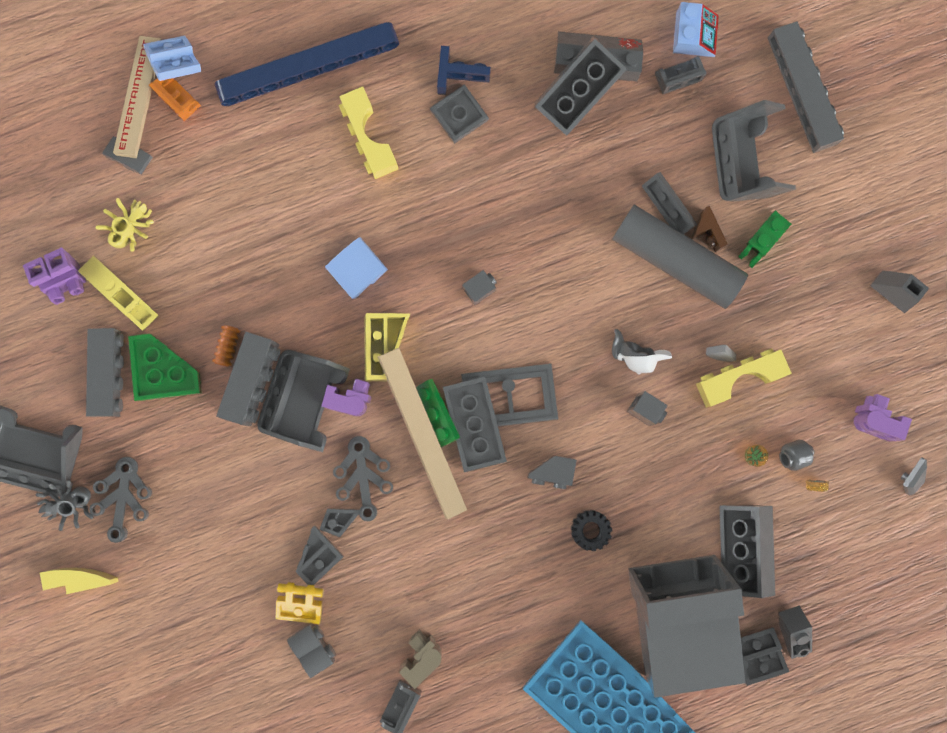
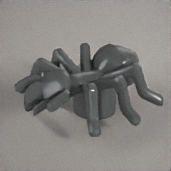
[36,480,94,531]

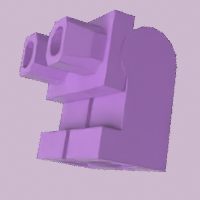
[23,247,86,305]
[321,379,372,416]
[854,394,912,442]

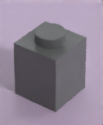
[462,270,497,305]

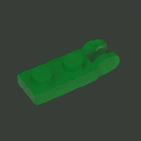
[738,210,792,268]

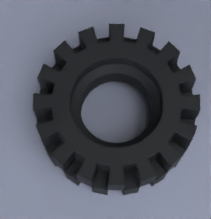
[571,510,612,551]

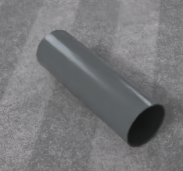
[612,204,748,309]

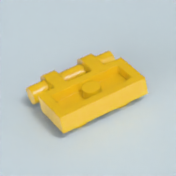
[276,582,324,624]

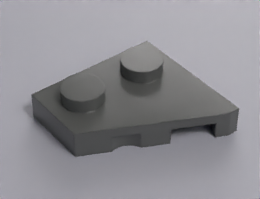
[296,525,344,585]

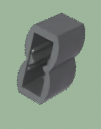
[287,623,336,678]

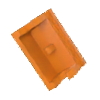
[149,78,201,121]

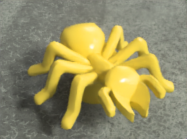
[96,198,154,252]

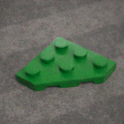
[128,334,202,401]

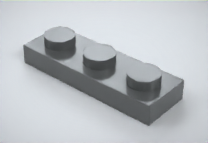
[642,172,697,234]

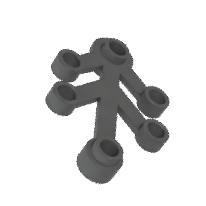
[333,436,393,521]
[89,457,152,543]

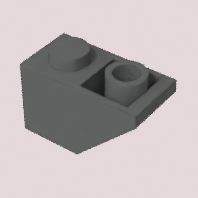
[870,271,929,313]
[527,456,577,489]
[778,605,812,659]

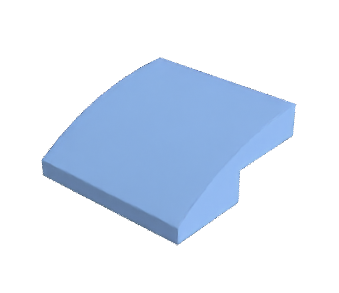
[143,36,201,81]
[325,237,388,299]

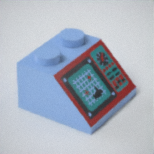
[673,2,719,57]

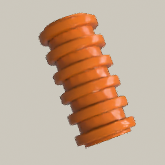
[212,325,240,367]

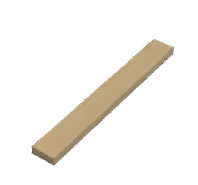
[378,348,467,519]

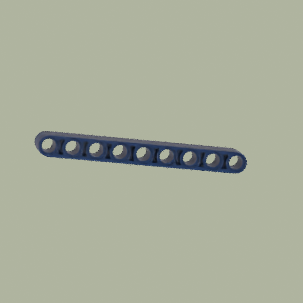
[214,22,400,106]

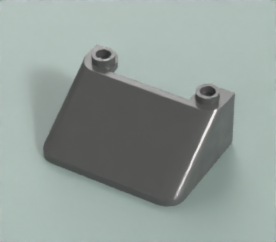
[257,350,350,452]
[0,406,83,497]

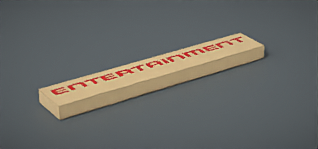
[113,36,161,158]

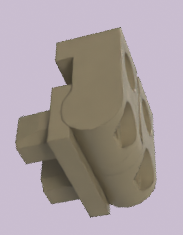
[399,629,442,689]

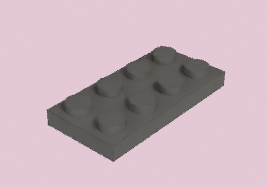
[443,377,507,472]

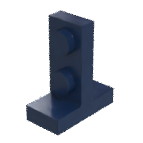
[437,46,491,95]

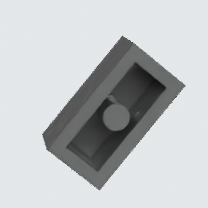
[627,391,668,426]

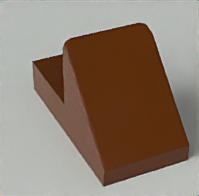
[691,206,728,252]

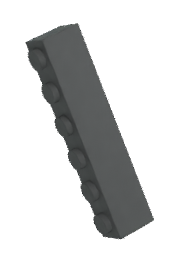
[768,21,844,153]

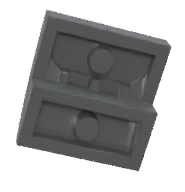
[741,627,789,686]

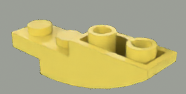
[78,256,159,331]

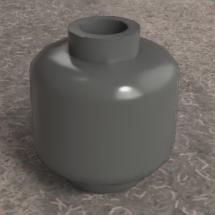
[779,439,814,471]

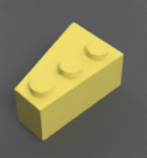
[364,313,410,382]

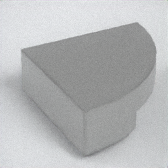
[706,344,737,362]

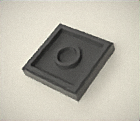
[430,84,489,144]

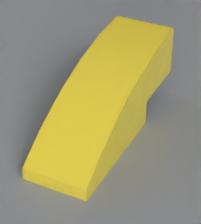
[40,568,118,594]

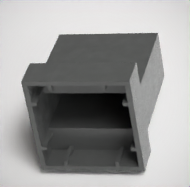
[628,555,746,698]

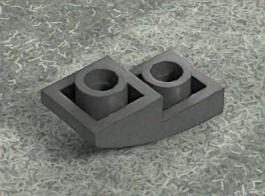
[102,136,153,175]

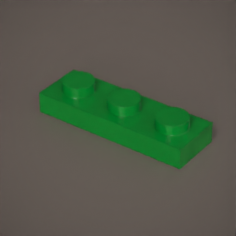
[416,379,460,448]

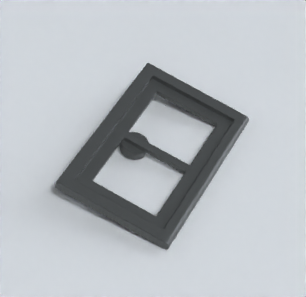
[461,364,558,426]

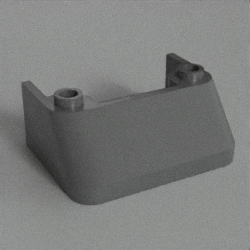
[712,100,796,202]

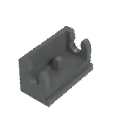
[655,56,707,94]
[380,680,421,733]

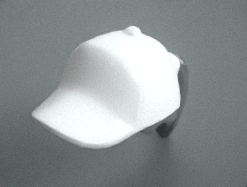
[612,329,672,374]

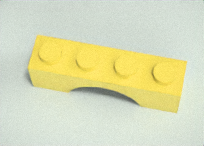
[338,87,398,179]
[696,348,792,408]

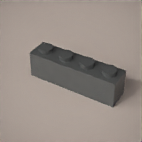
[86,328,124,417]

